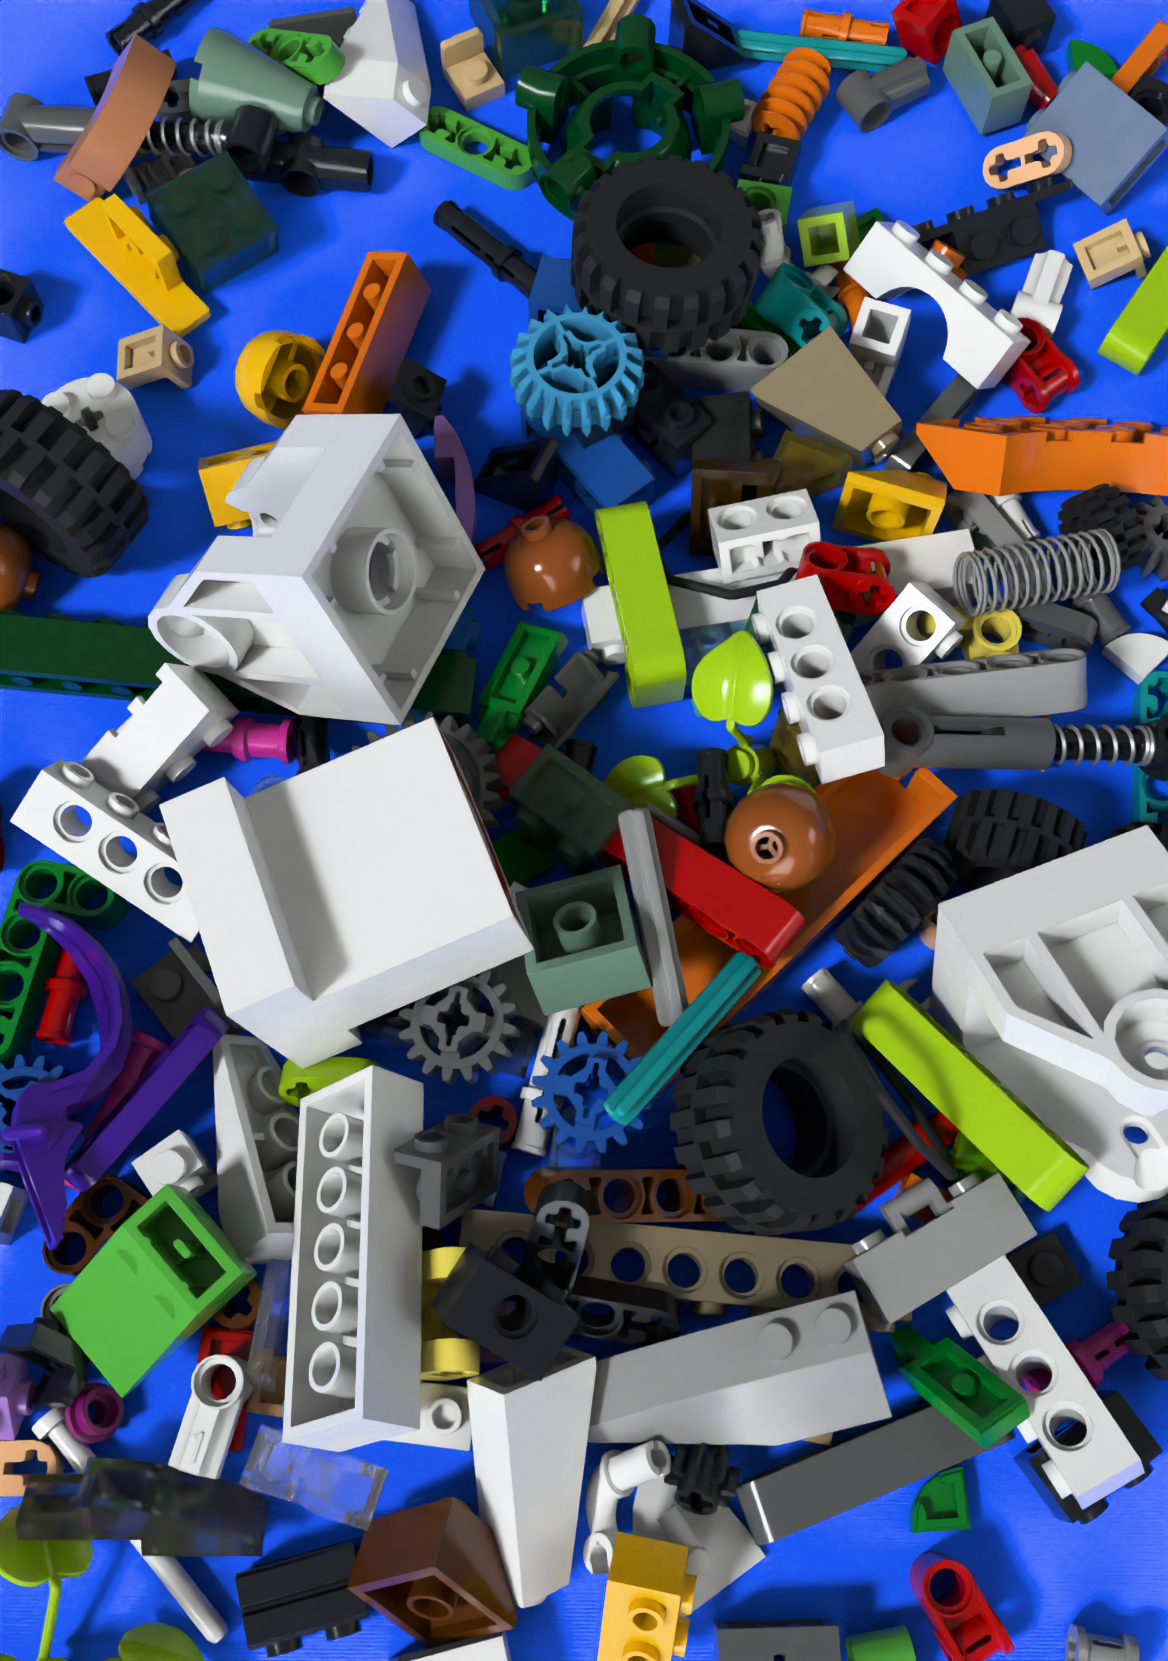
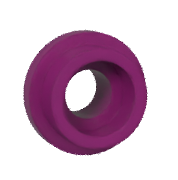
[65,1382,124,1444]

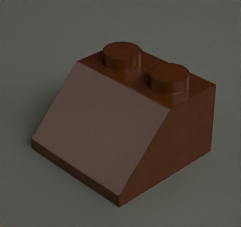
[347,1497,517,1648]

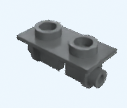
[521,648,620,749]

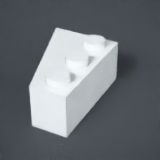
[80,663,240,815]

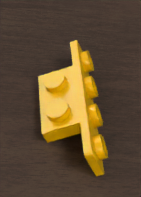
[64,193,211,338]

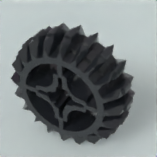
[835,836,962,968]

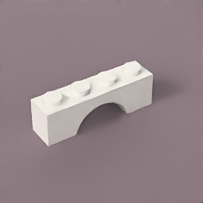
[843,220,1031,389]

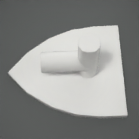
[633,1476,765,1617]

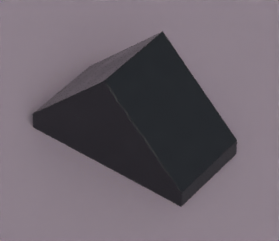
[668,0,746,71]
[474,437,559,513]

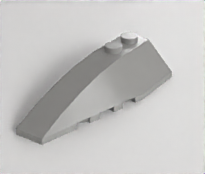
[587,1290,892,1446]

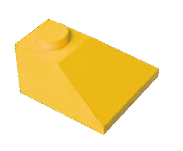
[831,469,948,543]

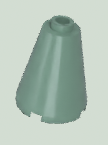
[189,27,324,133]

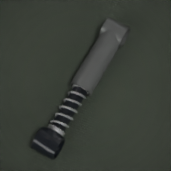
[0,93,279,175]
[876,705,1168,781]

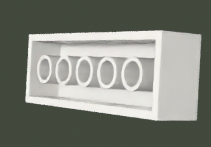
[282,1065,424,1452]

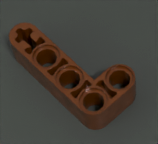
[523,1164,726,1223]
[42,1175,272,1330]

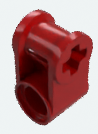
[1002,318,1080,414]
[795,541,895,615]
[909,1551,1015,1661]

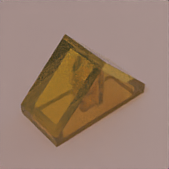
[773,429,854,498]

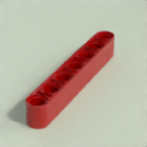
[494,734,806,969]

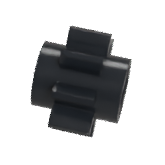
[664,1443,741,1515]

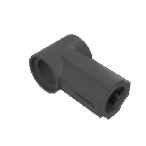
[836,56,931,133]

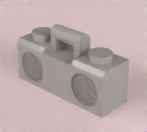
[844,1171,1038,1326]

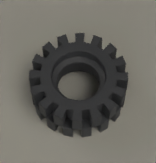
[1058,483,1145,581]

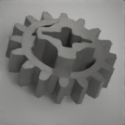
[399,969,521,1085]

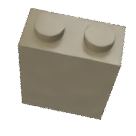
[750,326,903,468]

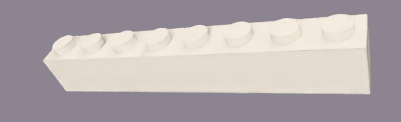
[581,529,978,666]

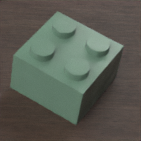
[515,865,652,1016]

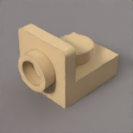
[440,27,505,112]
[1073,218,1151,290]
[116,324,194,389]

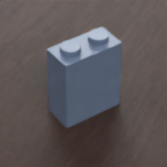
[1021,61,1168,216]

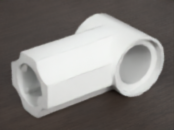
[1010,250,1073,339]
[168,1354,255,1479]

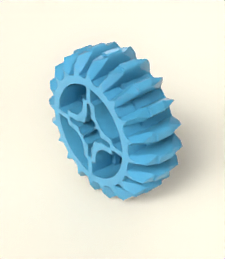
[509,303,644,437]

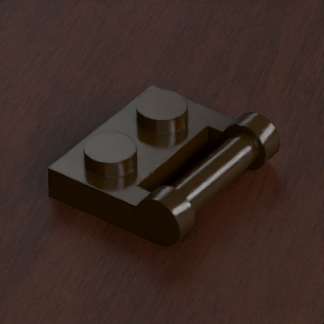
[689,458,784,557]

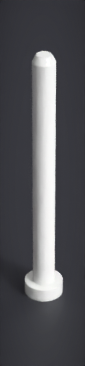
[31,1407,228,1644]

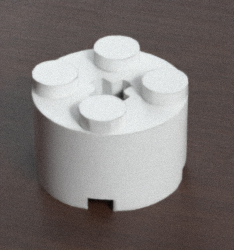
[41,373,152,480]

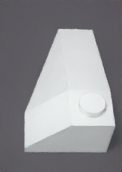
[323,0,431,148]
[213,1034,299,1264]

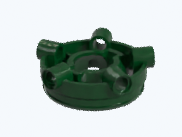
[515,14,745,222]

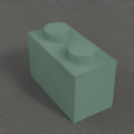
[942,16,1033,136]

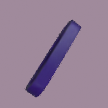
[64,1005,230,1193]

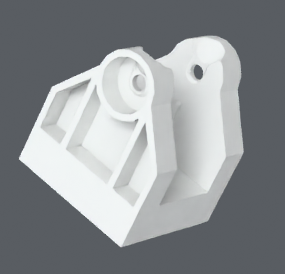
[148,414,485,725]
[929,825,1168,1203]

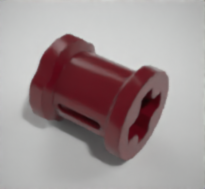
[469,1096,518,1151]

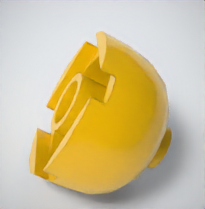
[235,329,325,430]

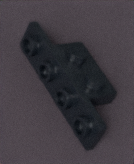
[912,176,1073,277]

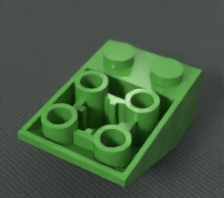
[50,1183,258,1398]

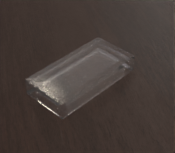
[247,1259,292,1392]

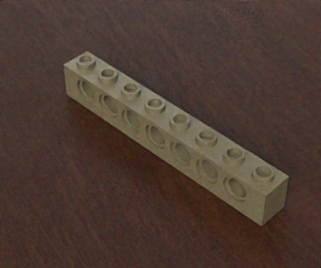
[459,1209,912,1333]

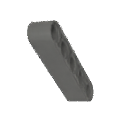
[736,1402,1016,1546]

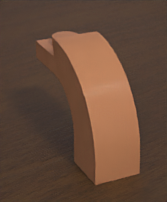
[53,34,177,202]

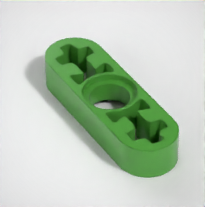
[247,28,345,85]
[418,106,534,191]

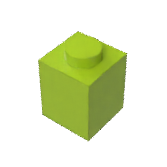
[797,200,860,267]

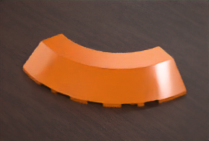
[916,416,1168,497]

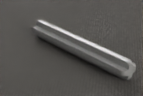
[618,807,689,1027]

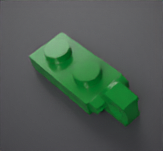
[475,621,569,755]
[889,1324,1030,1450]

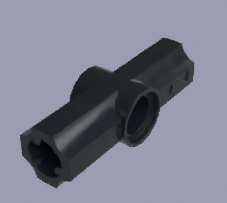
[233,132,374,197]

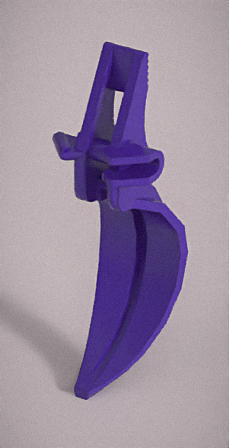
[0,901,133,1250]

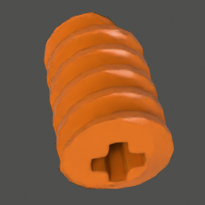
[751,47,831,141]

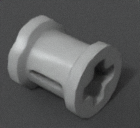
[1065,1624,1140,1661]

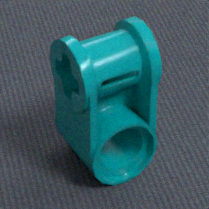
[754,263,848,348]

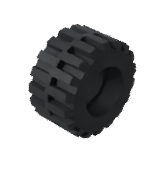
[943,789,1087,890]

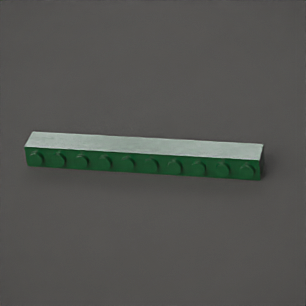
[0,609,480,730]

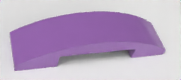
[434,415,477,547]

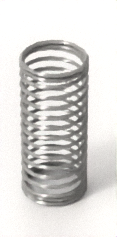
[953,528,1121,617]

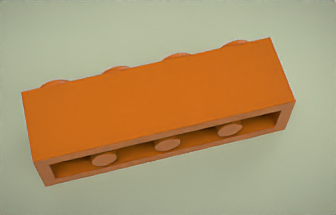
[302,251,432,415]

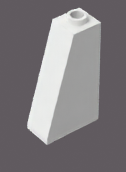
[467,1345,597,1609]

